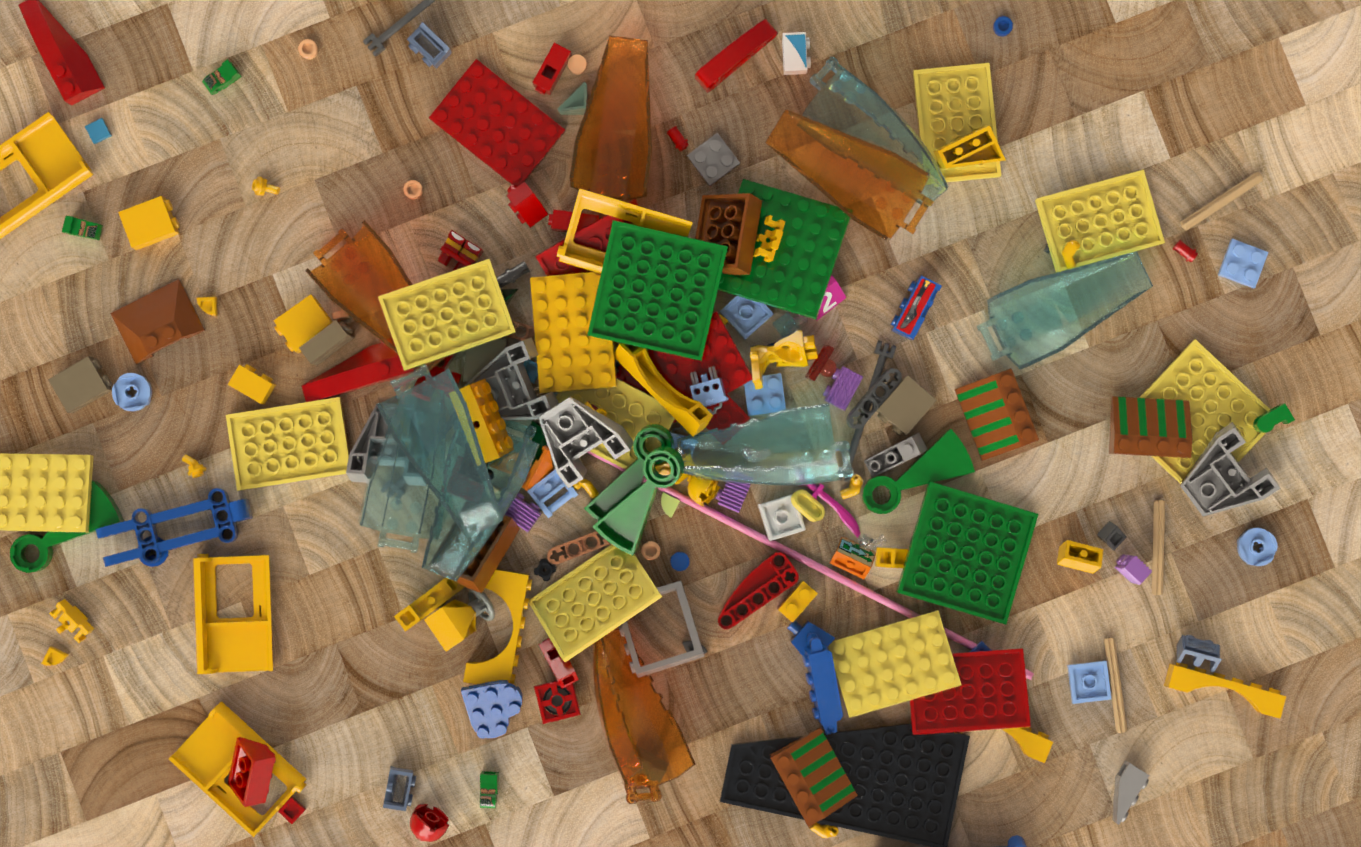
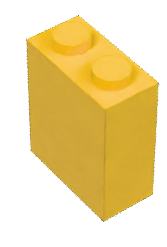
[118,196,180,250]
[274,294,333,353]

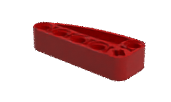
[695,19,778,93]
[718,552,799,629]

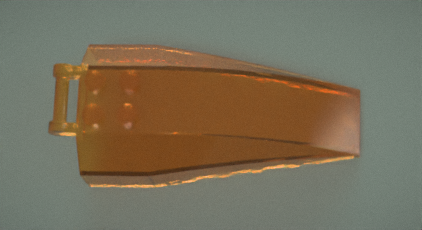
[570,35,652,210]
[765,109,934,242]
[305,220,445,376]
[593,629,696,804]

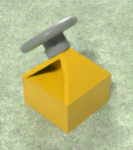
[424,589,495,651]

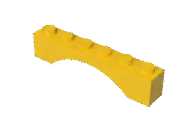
[614,343,713,437]
[1164,662,1287,719]
[1002,727,1053,763]

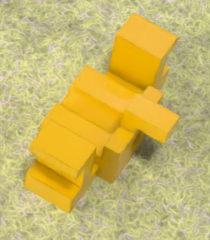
[753,215,786,262]
[49,599,95,643]

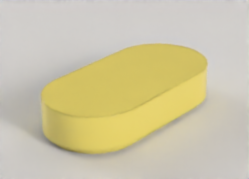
[791,489,825,522]

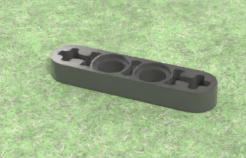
[846,368,902,429]

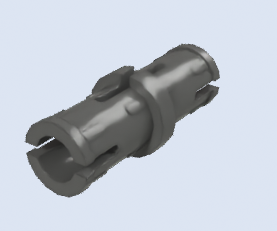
[496,261,530,288]

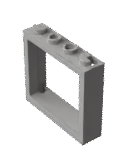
[618,580,705,678]

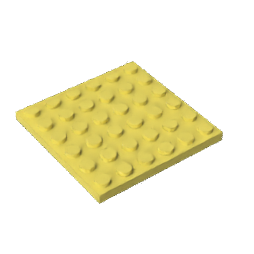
[1139,339,1270,484]

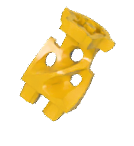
[750,330,818,390]

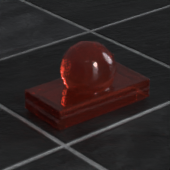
[805,345,837,381]

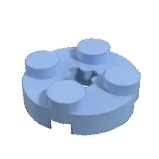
[112,373,152,411]
[1237,528,1278,566]

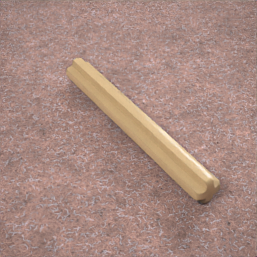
[1180,172,1263,231]
[1152,500,1165,595]
[1104,637,1127,733]

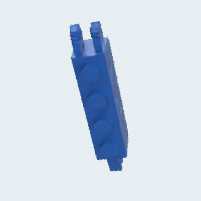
[802,632,843,735]

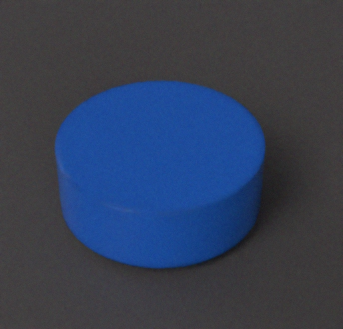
[993,16,1013,37]
[670,552,690,571]

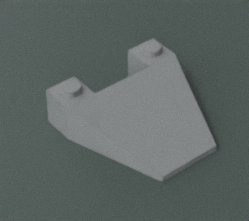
[465,337,559,420]
[538,397,634,488]
[346,403,429,486]
[1180,422,1280,516]

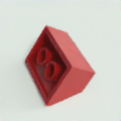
[228,737,276,807]

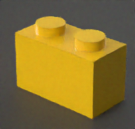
[227,364,276,405]
[1057,540,1104,573]
[777,580,818,623]

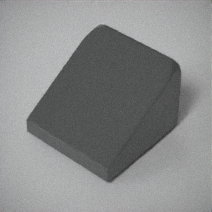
[1097,521,1127,551]

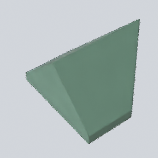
[557,82,588,115]

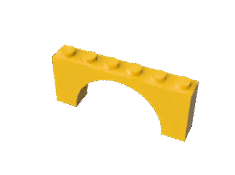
[463,569,533,685]

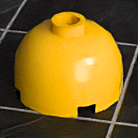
[687,467,723,507]

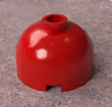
[410,804,449,842]

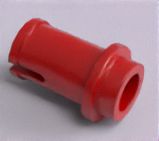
[667,126,689,152]
[1172,240,1198,262]

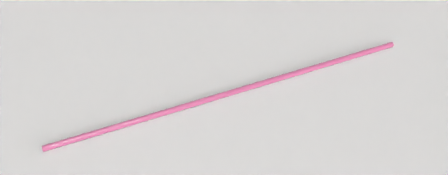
[587,451,1034,680]

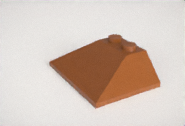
[110,279,205,365]

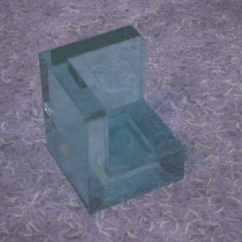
[772,312,799,339]

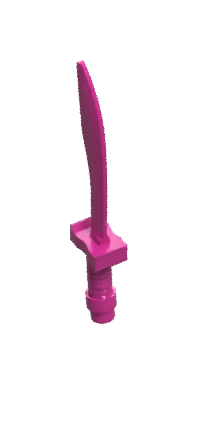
[793,468,860,538]

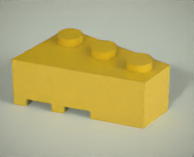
[933,125,1006,169]

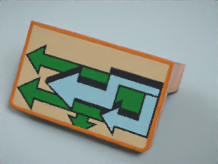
[830,537,876,579]

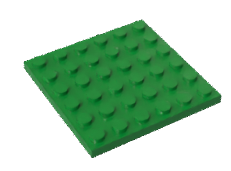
[718,179,852,320]
[587,220,728,361]
[896,481,1038,625]

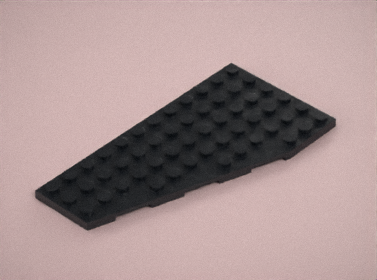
[720,723,970,847]

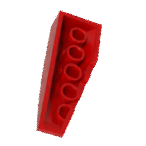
[18,0,105,106]
[301,339,417,402]

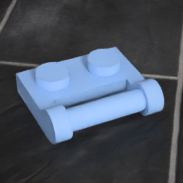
[527,469,579,518]

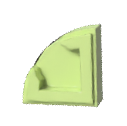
[661,492,680,518]

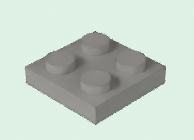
[687,133,740,187]

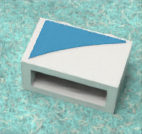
[782,32,811,75]

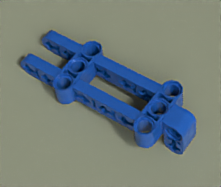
[95,488,253,567]

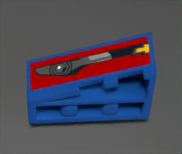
[890,275,942,341]

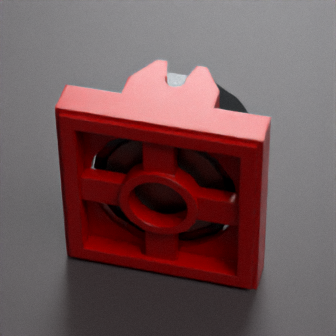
[534,680,581,724]

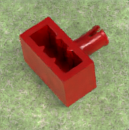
[506,182,548,228]

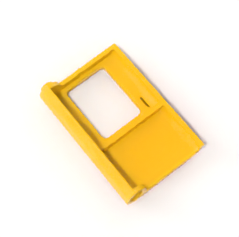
[0,112,94,239]
[556,189,693,274]
[193,554,273,674]
[169,701,307,837]

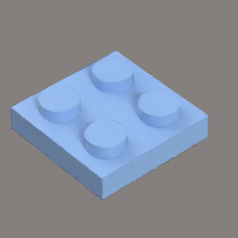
[1218,239,1268,288]
[720,296,774,340]
[744,373,786,416]
[1067,660,1111,704]

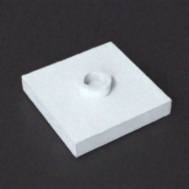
[758,494,806,541]

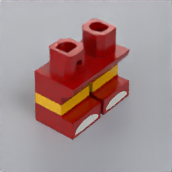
[438,230,484,271]

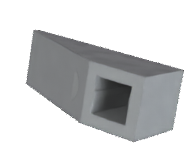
[864,433,928,478]
[1112,760,1150,825]

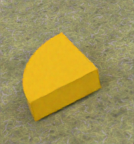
[196,297,218,316]
[41,646,69,666]

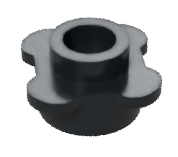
[534,559,556,581]

